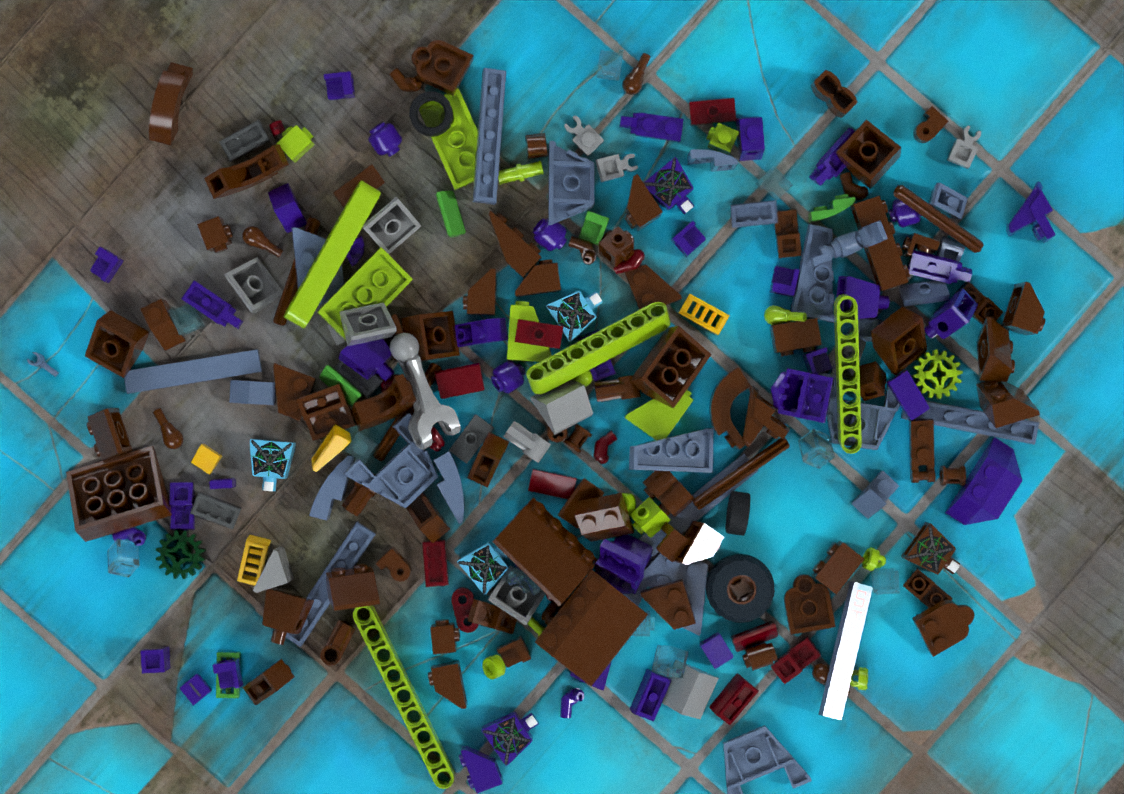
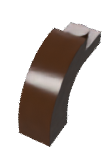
[149,62,193,145]
[204,144,289,199]
[709,367,751,449]
[351,374,416,431]

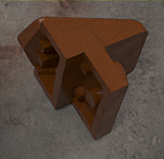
[742,386,790,447]

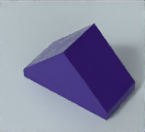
[268,183,307,234]

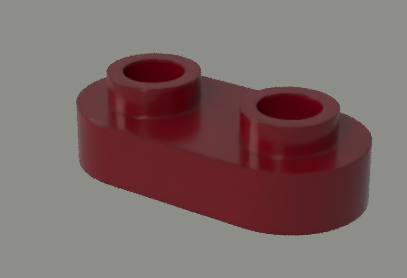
[451,587,479,633]

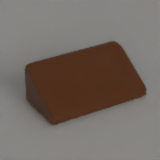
[558,478,604,529]

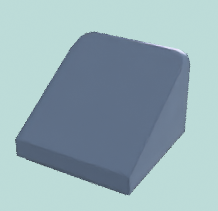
[937,236,965,262]
[858,318,883,342]

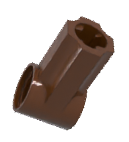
[594,375,641,402]
[341,472,376,516]
[320,619,356,666]

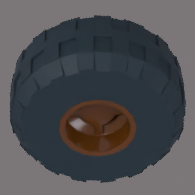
[706,554,775,623]

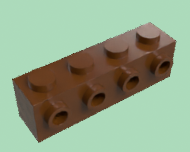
[850,195,910,292]

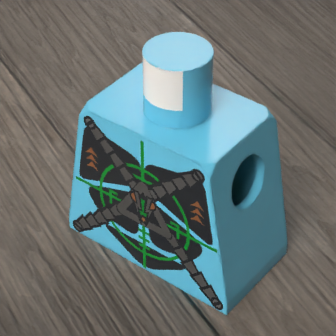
[546,291,603,343]
[250,439,296,491]
[457,542,509,595]

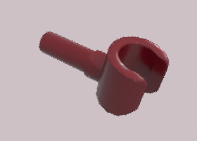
[269,120,285,137]

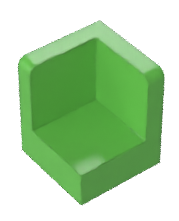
[579,211,609,246]

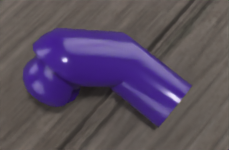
[112,527,146,546]
[560,688,585,718]

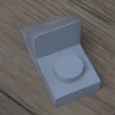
[929,183,968,219]
[851,470,899,519]

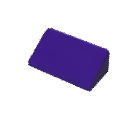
[630,669,671,721]

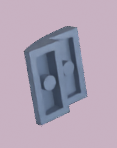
[687,149,738,172]

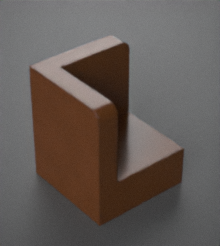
[859,361,887,401]
[656,522,690,563]
[497,635,531,667]

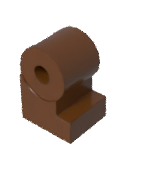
[913,106,948,143]
[525,133,548,159]
[376,546,411,582]

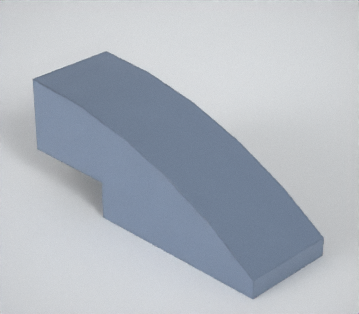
[433,451,464,524]
[309,455,355,521]

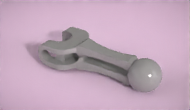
[390,333,461,450]

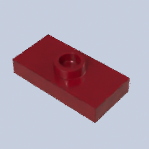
[689,98,736,126]
[515,319,563,349]
[422,540,449,587]

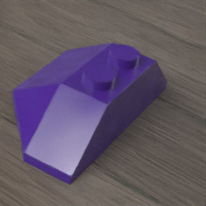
[945,437,1022,525]

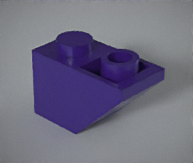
[455,318,508,347]
[459,746,503,794]

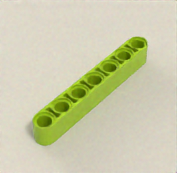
[284,180,381,329]
[834,294,862,454]
[526,302,670,394]

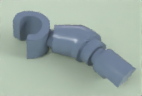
[811,220,888,267]

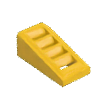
[678,294,730,336]
[311,425,351,472]
[237,535,271,586]

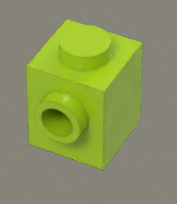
[706,123,739,155]
[276,125,315,163]
[630,497,670,538]

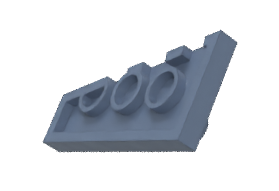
[790,224,834,323]
[629,428,714,473]

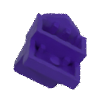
[1006,181,1056,244]
[771,368,835,423]
[595,535,653,594]

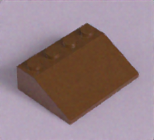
[66,445,172,542]
[492,497,598,606]
[535,570,648,687]

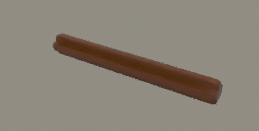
[893,185,984,253]
[273,217,321,326]
[373,363,442,461]
[693,438,790,510]

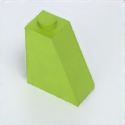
[507,301,552,362]
[624,390,693,440]

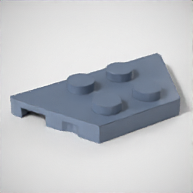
[548,141,594,225]
[291,227,344,306]

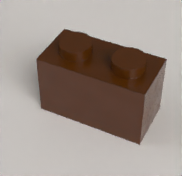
[770,318,822,356]
[812,541,864,595]

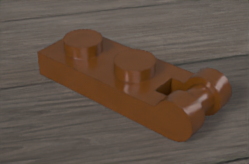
[909,419,935,483]

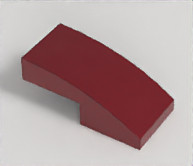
[771,636,821,684]

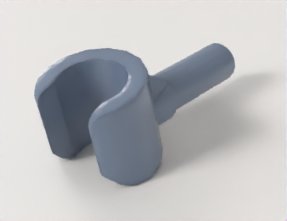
[27,352,59,377]

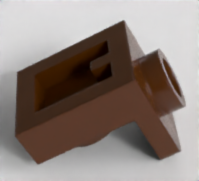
[902,233,940,257]

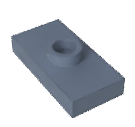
[730,200,778,228]
[899,281,950,307]

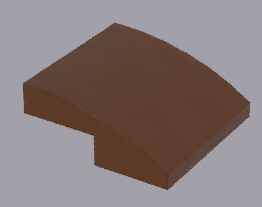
[296,384,356,441]

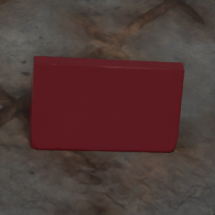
[435,363,485,399]
[528,469,577,499]
[731,621,778,652]
[709,673,759,725]

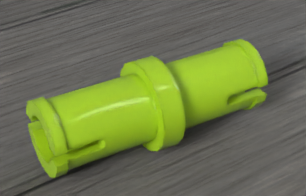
[498,160,544,185]

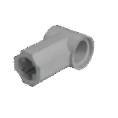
[503,421,551,463]

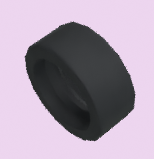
[409,92,453,137]
[725,491,751,536]

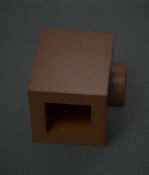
[197,216,233,253]
[430,619,460,655]

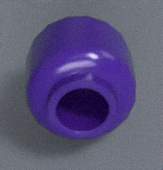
[368,122,402,157]
[889,199,922,228]
[533,218,567,251]
[491,360,526,394]

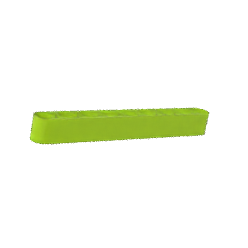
[353,605,455,789]

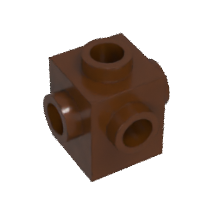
[599,226,634,268]

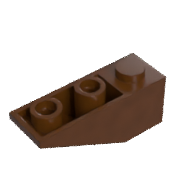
[488,211,542,278]

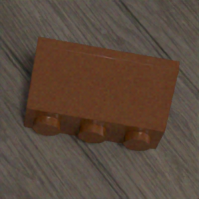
[630,326,712,408]

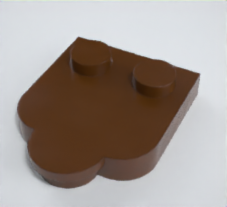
[412,40,474,96]
[784,575,836,635]
[912,600,974,657]

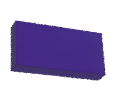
[886,370,930,421]

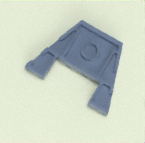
[820,373,900,450]
[343,412,438,508]
[623,553,708,636]
[723,725,812,794]

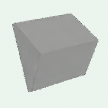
[363,197,421,254]
[224,257,283,314]
[340,302,397,346]
[530,379,593,435]
[253,546,294,593]
[488,565,546,625]
[662,660,719,719]

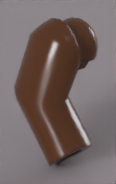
[389,68,423,92]

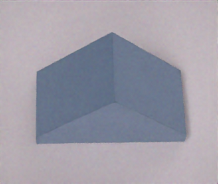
[229,380,276,405]

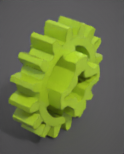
[911,350,963,399]

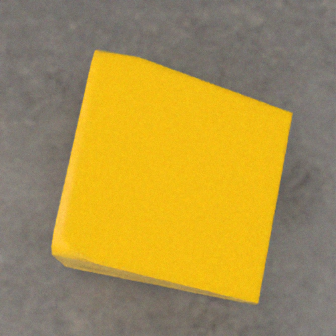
[191,444,222,475]

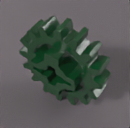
[156,530,206,579]

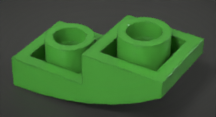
[808,194,856,223]

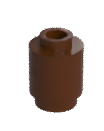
[742,643,778,671]

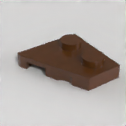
[625,264,682,310]
[273,363,316,421]
[640,579,696,630]

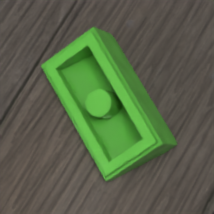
[436,191,466,238]
[319,365,363,407]

